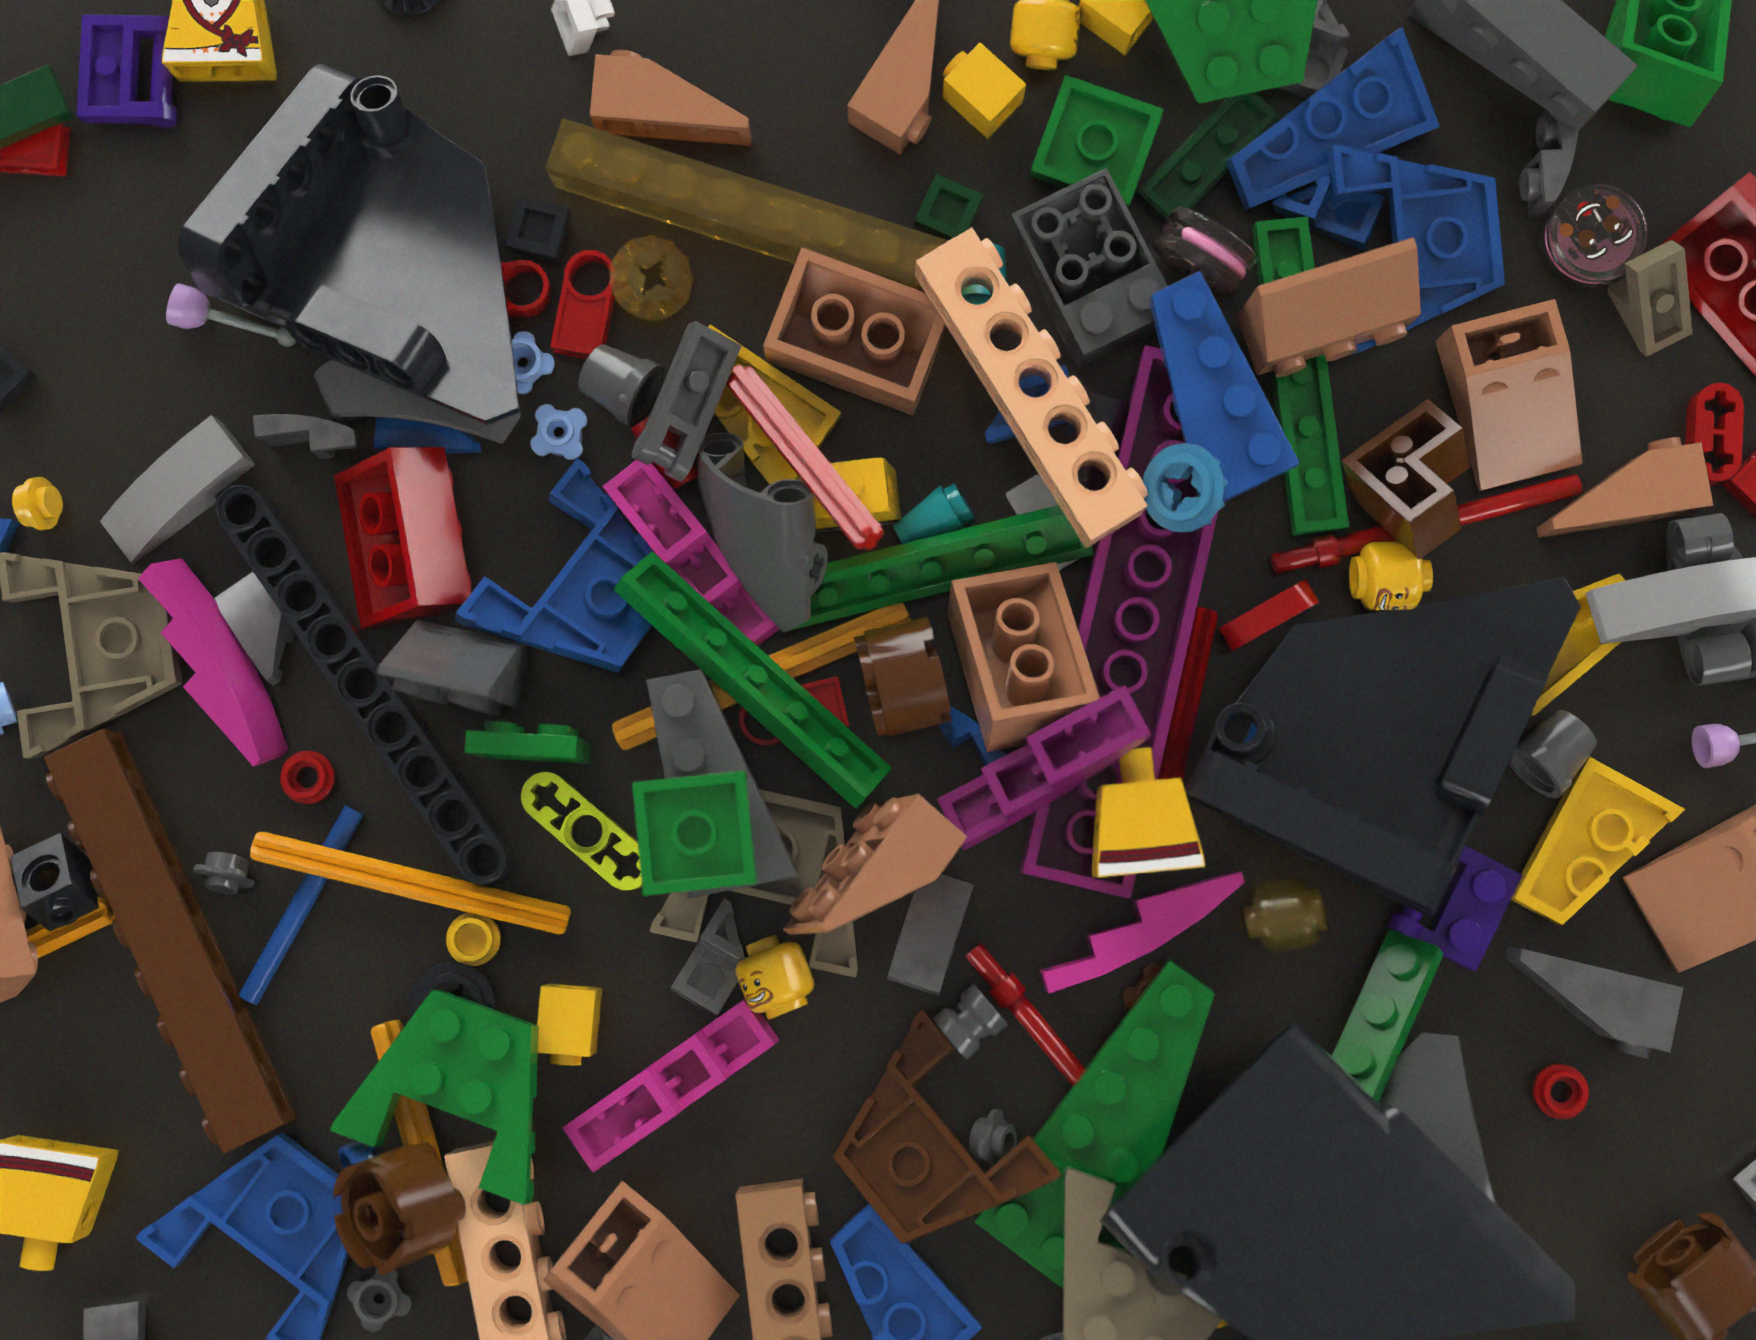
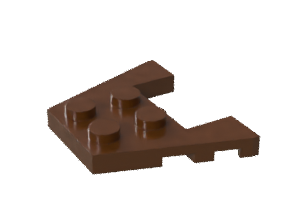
[833,1009,1063,1244]

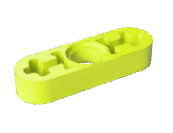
[521,772,642,890]

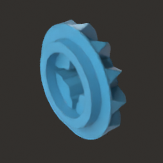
[1143,443,1229,532]

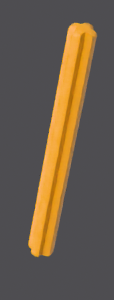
[612,603,911,750]
[250,832,571,935]

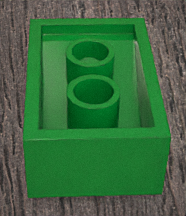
[1605,0,1732,128]

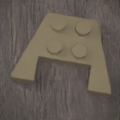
[0,552,183,760]
[650,789,858,978]
[1063,1166,1222,1340]

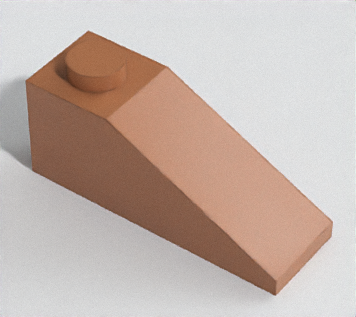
[847,0,939,155]
[590,50,752,146]
[1536,437,1713,538]

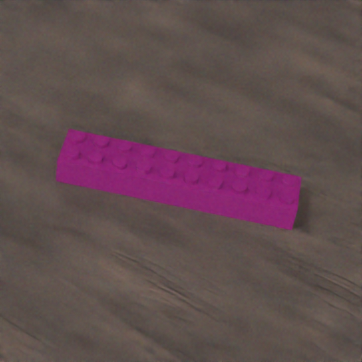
[1019,345,1219,899]

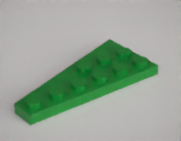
[974,958,1215,1289]

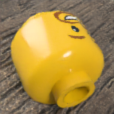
[1010,0,1081,70]
[1349,542,1433,612]
[735,934,815,1020]

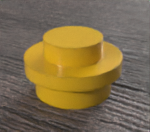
[12,477,63,530]
[446,913,501,966]

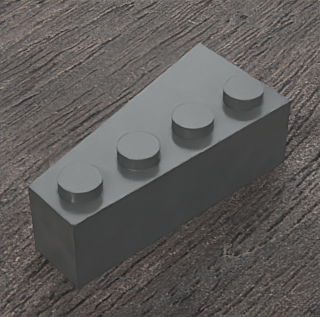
[1407,0,1638,131]
[646,669,800,898]

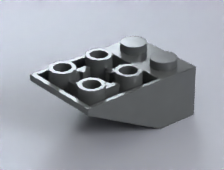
[1011,168,1168,370]
[377,620,531,716]

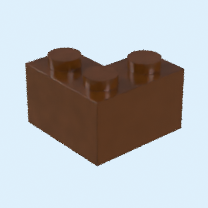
[1342,399,1470,559]

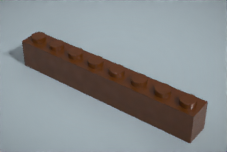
[43,729,298,1154]

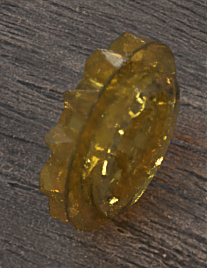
[609,234,694,320]

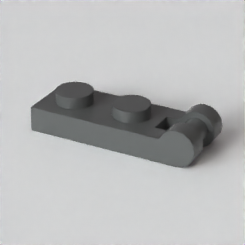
[632,321,741,482]

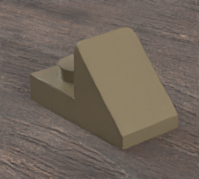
[1608,240,1693,357]

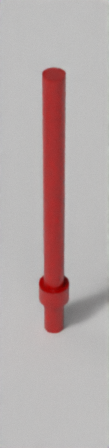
[1271,474,1582,574]
[964,942,1086,1086]

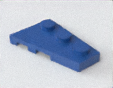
[830,1202,982,1340]

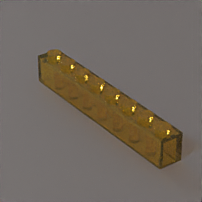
[546,118,948,292]

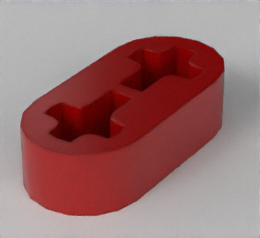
[1685,383,1744,486]
[1218,579,1319,651]

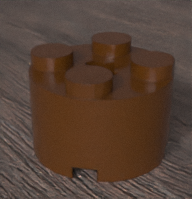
[854,616,952,736]
[333,1142,466,1274]
[1627,1212,1756,1340]

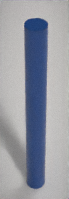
[238,805,364,1005]

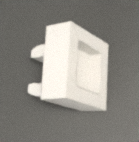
[551,0,615,56]

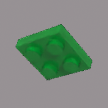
[1029,75,1164,209]
[465,721,592,764]
[632,770,758,896]

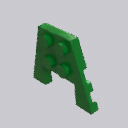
[1144,0,1318,104]
[330,990,538,1205]

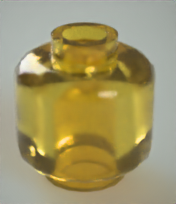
[1244,877,1328,953]

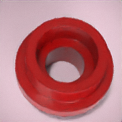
[280,751,336,804]
[1532,1064,1589,1120]

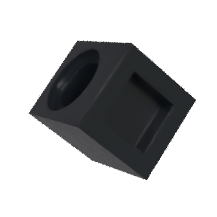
[11,833,99,931]

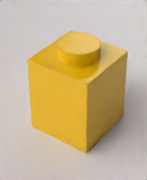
[1078,0,1154,56]
[943,42,1026,139]
[537,983,603,1066]

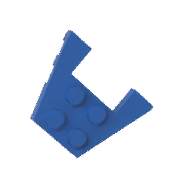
[1328,145,1505,354]
[455,458,655,673]
[135,1133,349,1340]

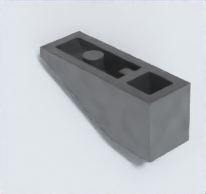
[1504,947,1683,1059]

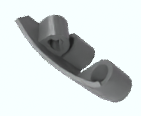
[314,360,521,444]
[697,432,828,633]
[1666,513,1756,686]
[1378,1033,1497,1205]

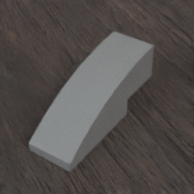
[100,415,255,564]
[1585,557,1756,644]

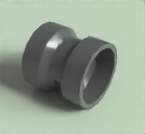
[932,983,1008,1060]

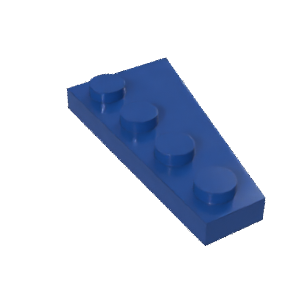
[1226,27,1440,210]
[1149,271,1300,502]

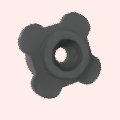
[193,852,255,894]
[969,1109,1017,1169]
[347,1269,412,1332]

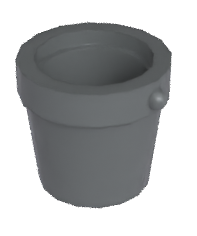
[578,345,665,427]
[1508,710,1597,798]

